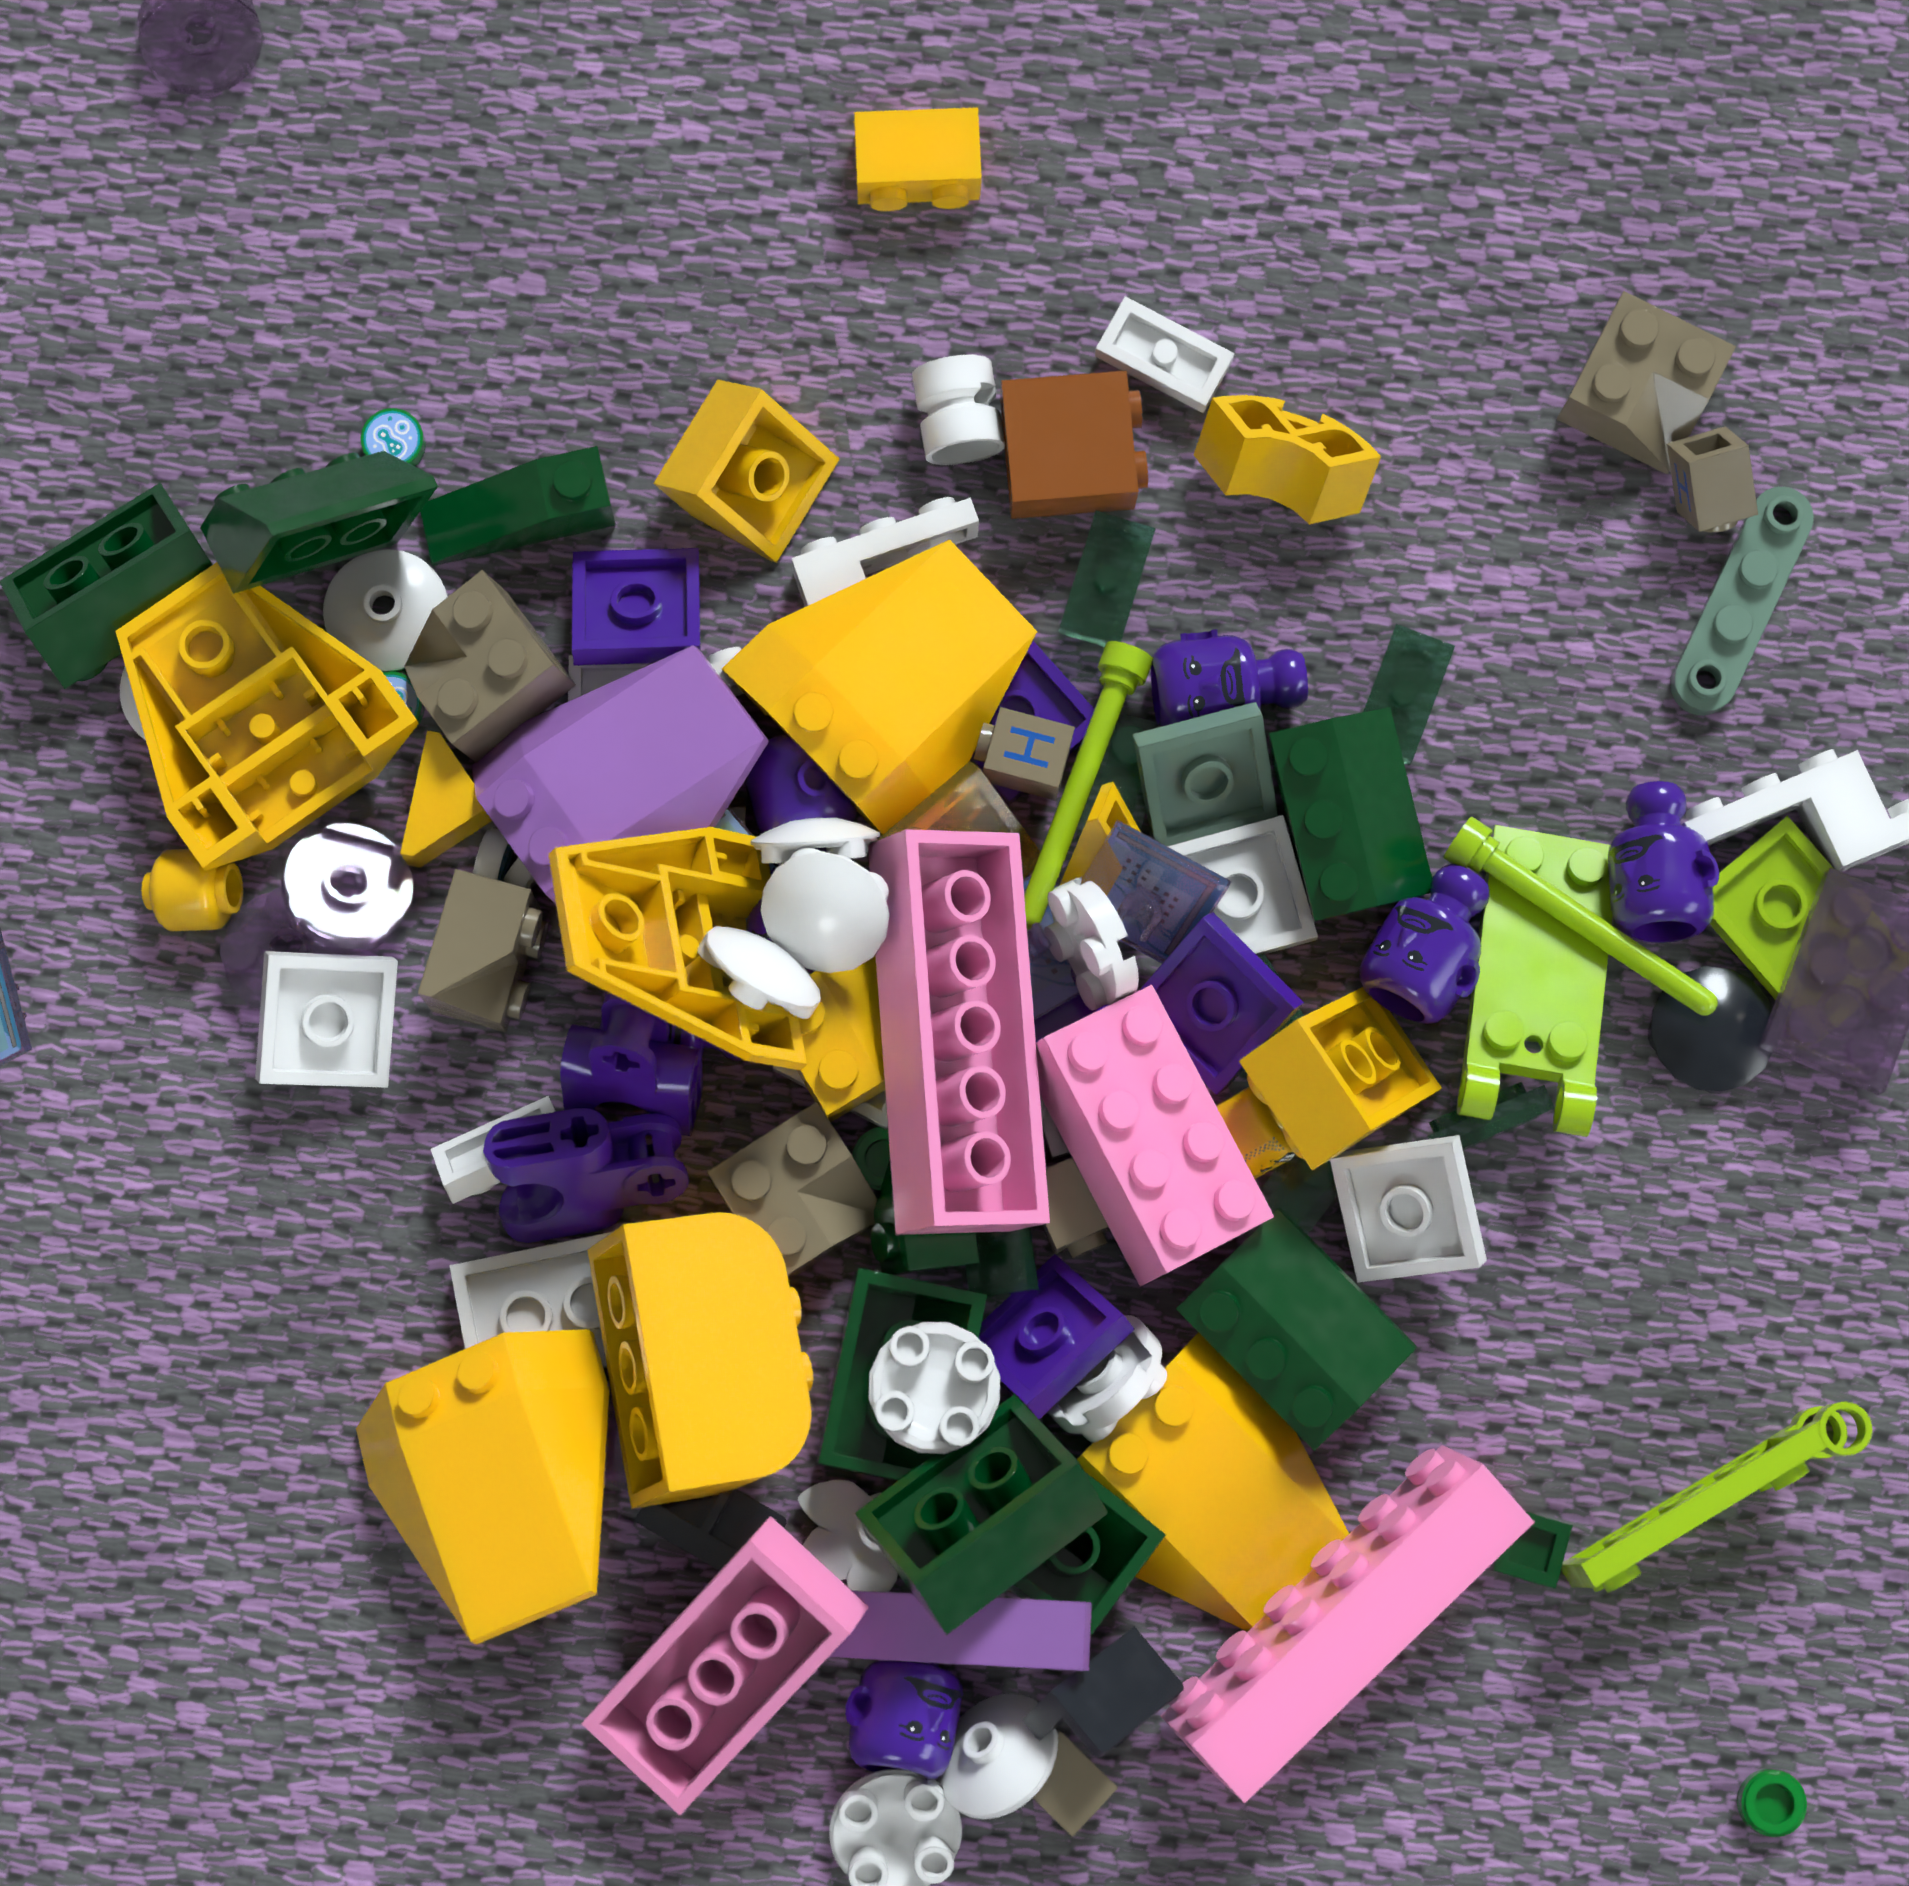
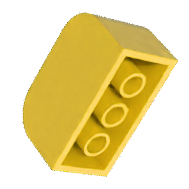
[587,1212,813,1509]

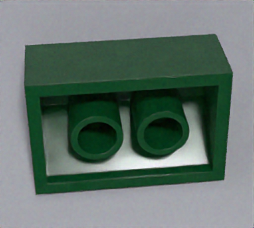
[200,451,438,594]
[0,483,213,689]
[1266,707,1432,921]
[1176,1207,1417,1451]
[815,1268,987,1481]
[855,1394,1108,1635]
[1009,1471,1166,1637]

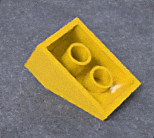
[797,954,885,1123]
[1239,987,1442,1170]

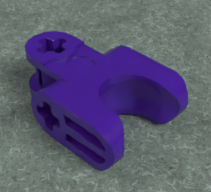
[560,992,703,1137]
[483,1108,689,1243]

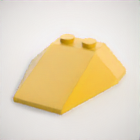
[721,539,1037,838]
[116,562,419,871]
[548,827,807,1070]
[356,1329,609,1645]
[1076,1332,1349,1632]

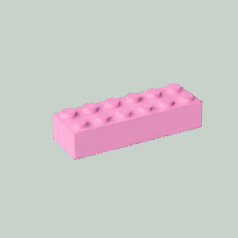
[868,829,1050,1235]
[1160,1445,1534,1803]

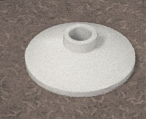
[323,549,448,672]
[938,1694,1058,1819]

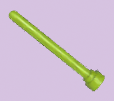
[1024,641,1153,931]
[1443,816,1718,1016]

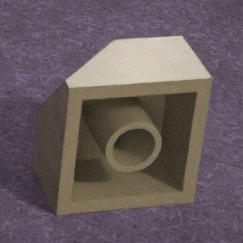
[1557,291,1736,475]
[404,570,576,763]
[418,869,549,1032]
[707,1101,877,1281]

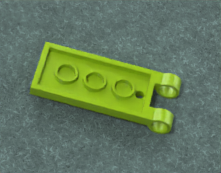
[1457,825,1612,1137]
[1561,1402,1872,1593]

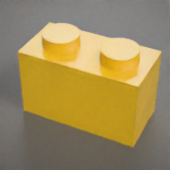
[854,107,982,211]

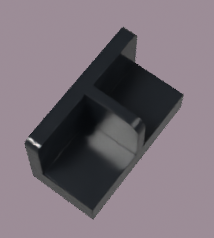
[634,1489,787,1571]
[1022,1626,1184,1758]

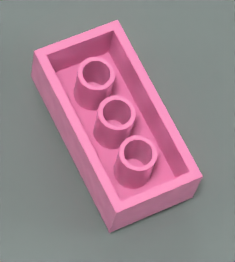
[1036,985,1274,1287]
[582,1516,869,1815]

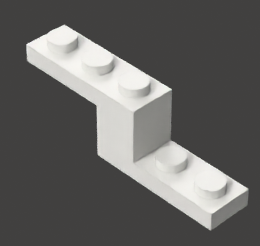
[706,497,979,696]
[1682,749,1909,873]

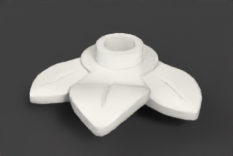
[798,1480,897,1592]

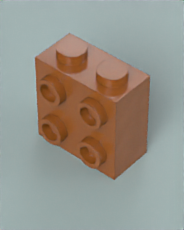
[1000,370,1148,519]

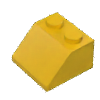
[653,379,840,563]

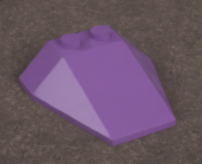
[472,645,769,904]

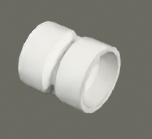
[912,355,1005,465]

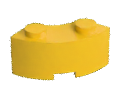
[1193,395,1381,525]

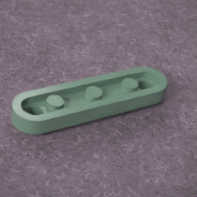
[1670,487,1814,716]

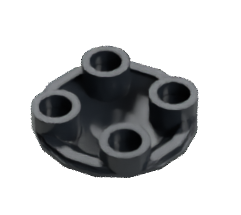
[1648,966,1777,1094]

